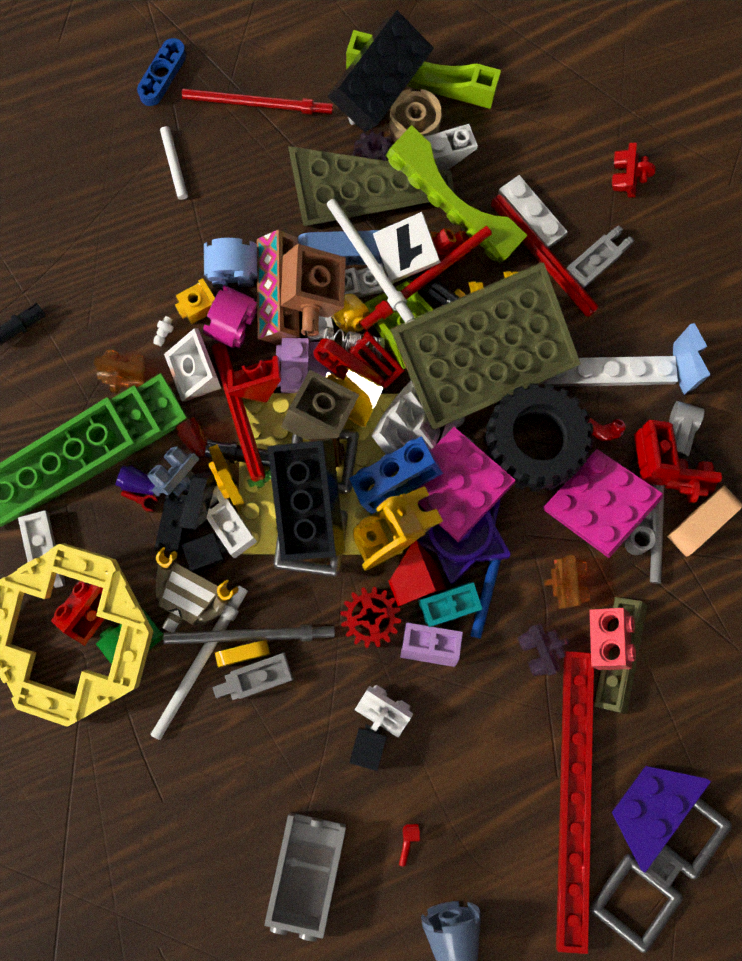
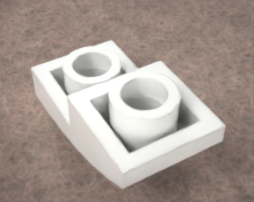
[345,263,387,298]

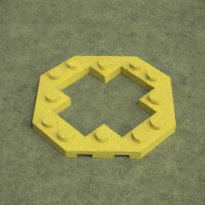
[0,543,153,727]

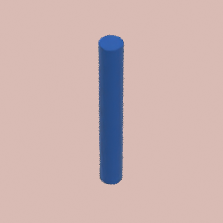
[470,560,501,639]

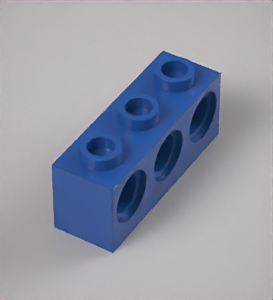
[349,436,443,515]

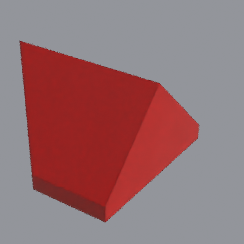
[227,356,281,403]
[388,540,447,607]

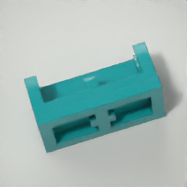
[418,582,482,627]

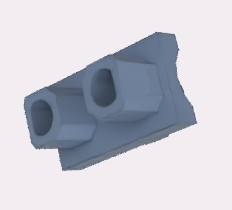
[147,446,199,496]

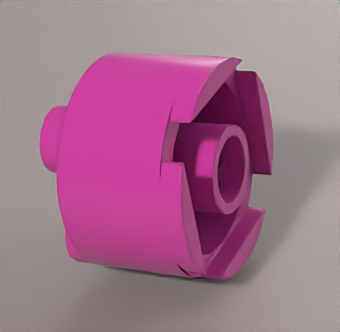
[203,285,257,348]

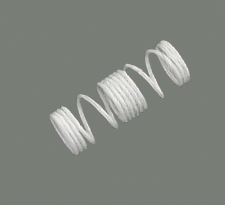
[324,327,385,359]

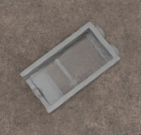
[264,812,346,941]

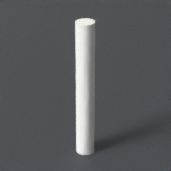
[160,126,188,200]

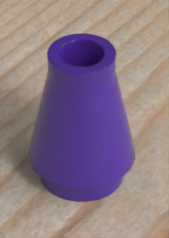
[115,465,155,496]

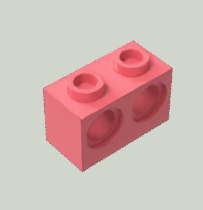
[590,608,636,670]

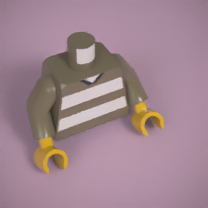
[156,547,239,633]

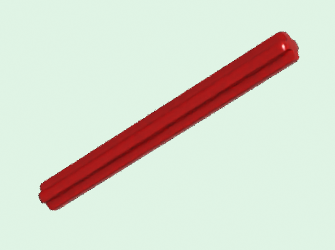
[491,194,598,317]
[212,342,266,482]

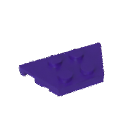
[612,766,711,874]

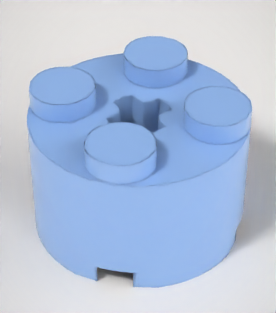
[204,238,258,288]

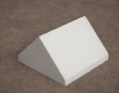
[164,328,221,402]

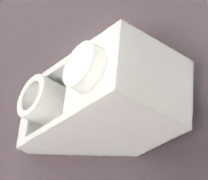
[425,124,478,170]

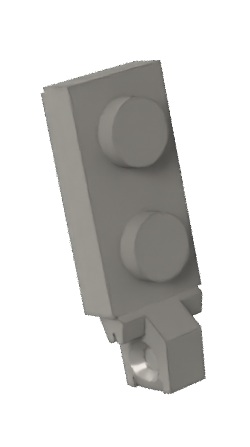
[212,653,294,700]

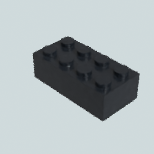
[327,10,434,132]
[268,439,345,561]

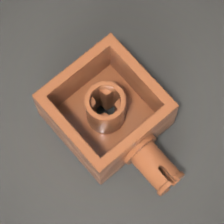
[281,244,346,336]

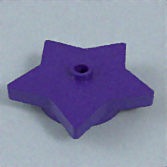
[417,498,510,585]

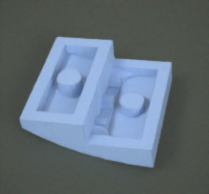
[673,323,710,395]

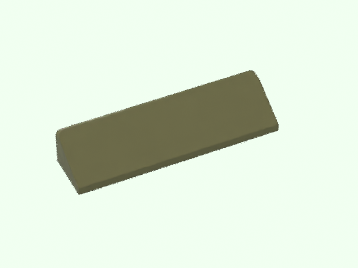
[594,597,647,714]

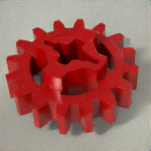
[340,587,401,648]

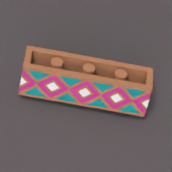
[257,229,299,345]

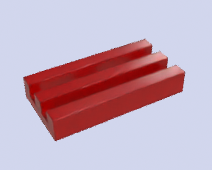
[348,331,405,389]

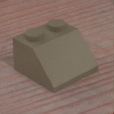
[281,370,359,440]

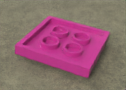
[415,427,515,542]
[544,449,663,558]

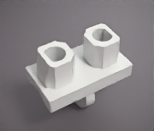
[355,685,413,737]

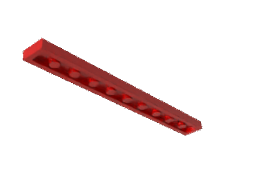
[556,651,594,954]

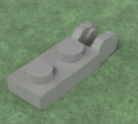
[567,225,635,289]

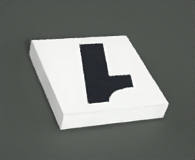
[373,212,441,284]

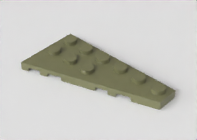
[288,146,455,226]

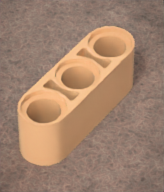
[667,485,742,557]

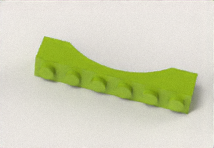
[346,30,501,109]
[386,125,527,263]

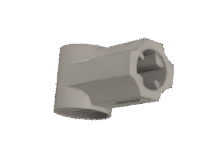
[669,401,704,458]

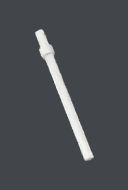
[327,199,415,322]
[150,586,248,740]

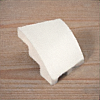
[371,381,441,471]

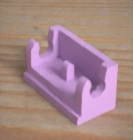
[400,623,463,667]

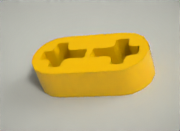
[215,640,270,667]

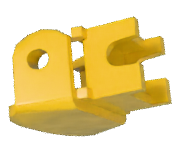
[353,486,443,571]

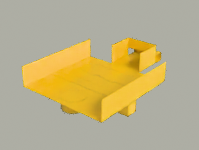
[325,367,383,427]
[208,444,245,511]

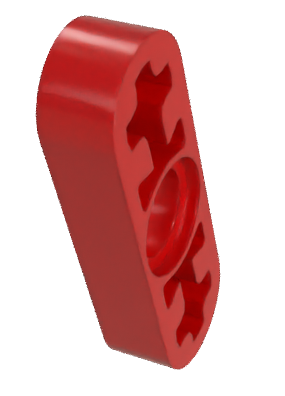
[313,338,384,387]

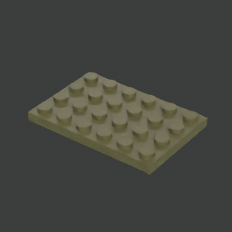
[390,262,581,430]

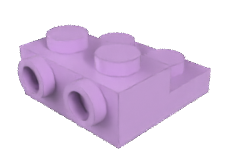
[276,338,335,393]

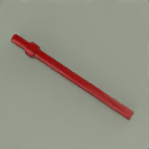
[182,89,333,115]
[360,226,492,330]

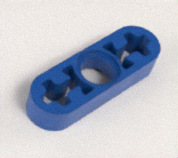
[137,38,186,106]

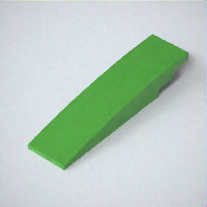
[0,373,189,527]

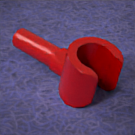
[121,491,158,513]
[399,824,420,866]

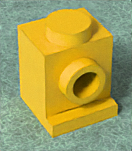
[175,278,215,324]

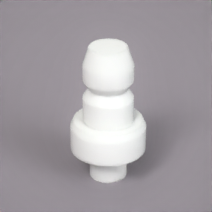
[153,316,174,347]

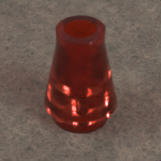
[176,417,208,459]

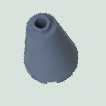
[421,901,481,961]

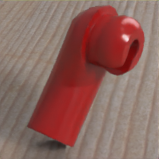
[587,418,626,441]

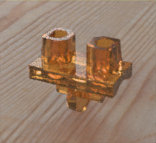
[94,349,146,394]
[544,555,590,609]

